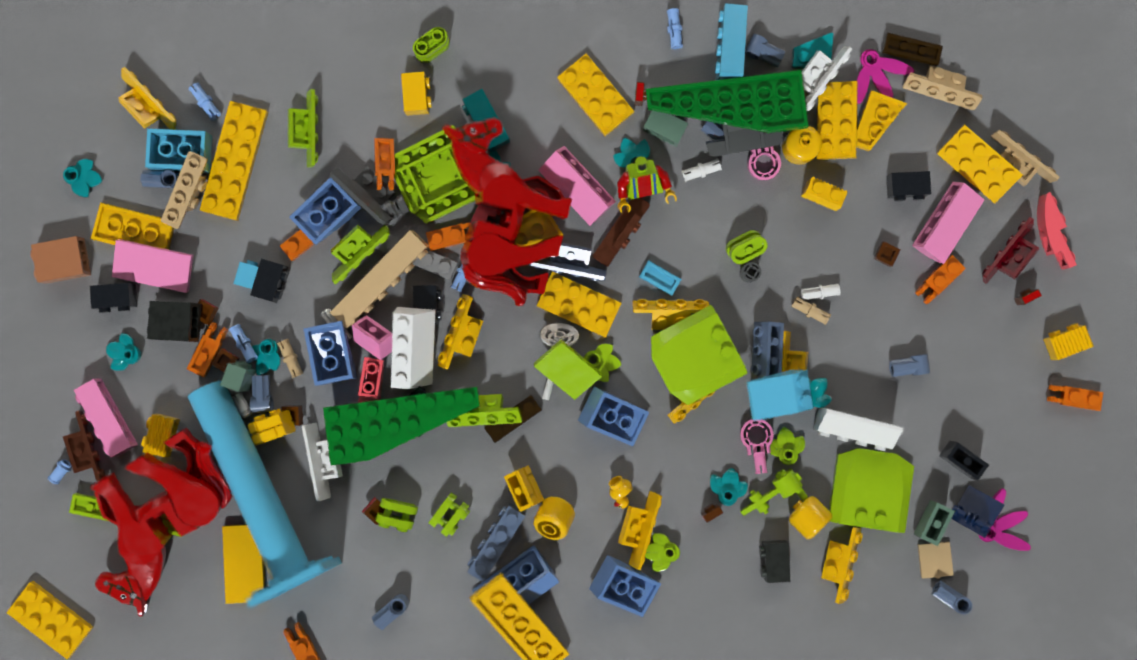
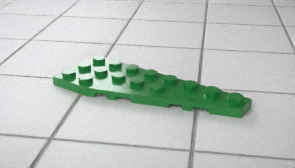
[646,70,808,133]
[323,386,480,466]

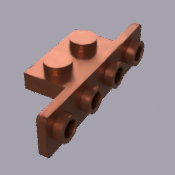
[593,198,650,267]
[62,411,106,482]

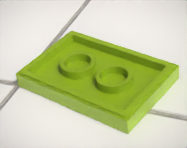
[534,339,602,400]

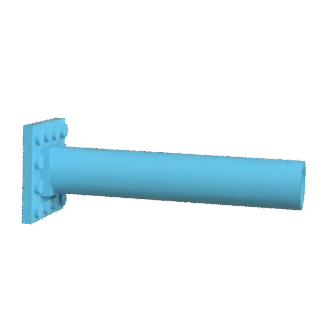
[188,381,342,608]

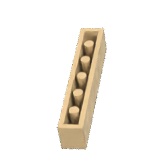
[330,230,430,329]

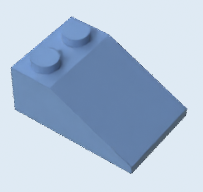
[289,177,362,245]
[304,321,357,386]
[578,386,650,446]
[589,555,661,617]

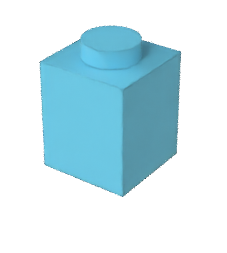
[233,260,259,289]

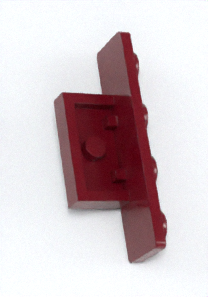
[982,217,1039,284]

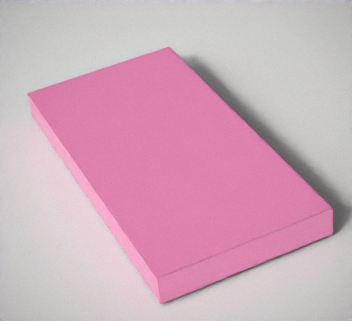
[112,239,194,293]

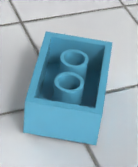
[145,129,212,173]

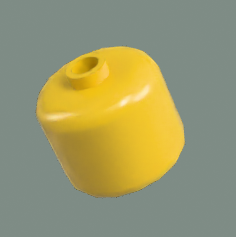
[782,126,822,165]
[533,496,575,540]
[789,496,833,540]

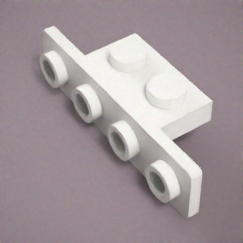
[802,46,852,111]
[302,423,343,501]

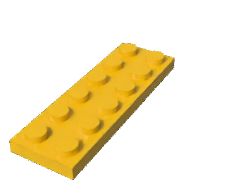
[200,101,268,221]
[470,573,569,660]

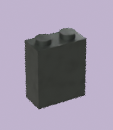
[147,301,202,342]

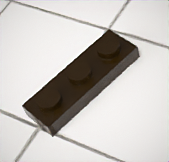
[881,33,943,66]
[484,395,542,443]

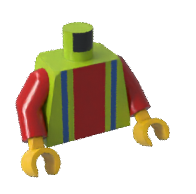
[617,157,677,213]

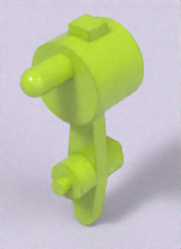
[740,469,808,516]

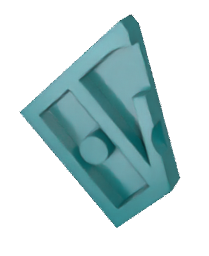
[792,33,833,69]

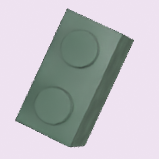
[643,111,688,147]
[220,361,256,392]
[914,500,955,546]

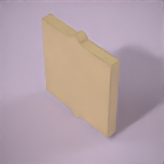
[917,541,954,579]

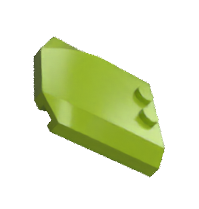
[394,125,475,224]
[651,305,748,405]
[829,448,914,533]

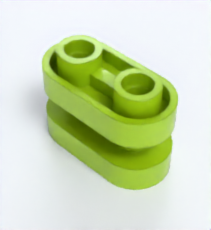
[413,27,450,63]
[725,230,768,264]
[428,492,470,537]
[375,498,419,532]

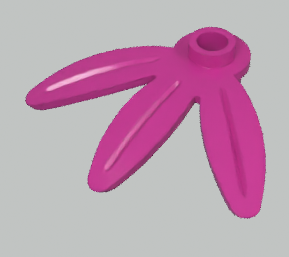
[856,49,914,104]
[978,488,1031,551]

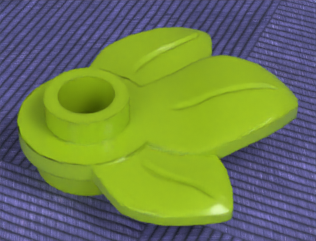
[584,344,621,382]
[766,427,805,465]
[645,533,680,572]

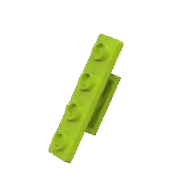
[288,89,318,168]
[331,224,389,284]
[446,394,522,427]

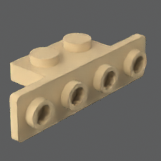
[903,65,983,110]
[990,130,1060,186]
[161,151,208,229]

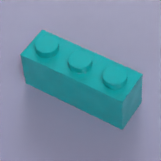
[461,89,510,153]

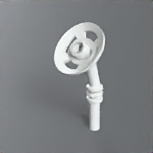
[540,323,579,401]

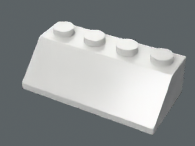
[391,307,436,389]
[813,408,903,451]

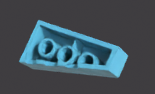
[715,3,748,80]

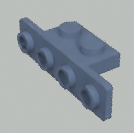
[530,243,607,281]

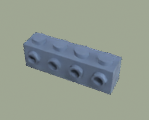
[751,322,784,380]
[467,503,526,583]

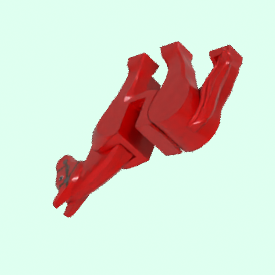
[442,118,572,306]
[90,427,232,617]

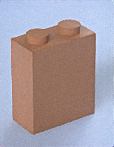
[30,236,91,284]

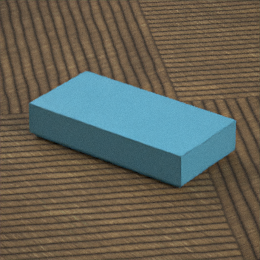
[639,260,682,296]

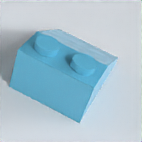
[747,369,813,420]

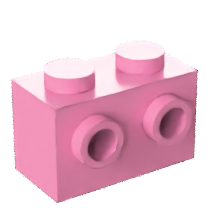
[352,315,393,360]

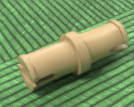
[791,296,831,325]
[277,338,304,378]

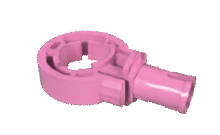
[747,146,781,180]
[740,419,774,474]

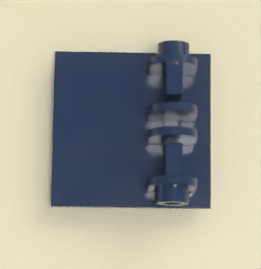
[951,485,1005,538]

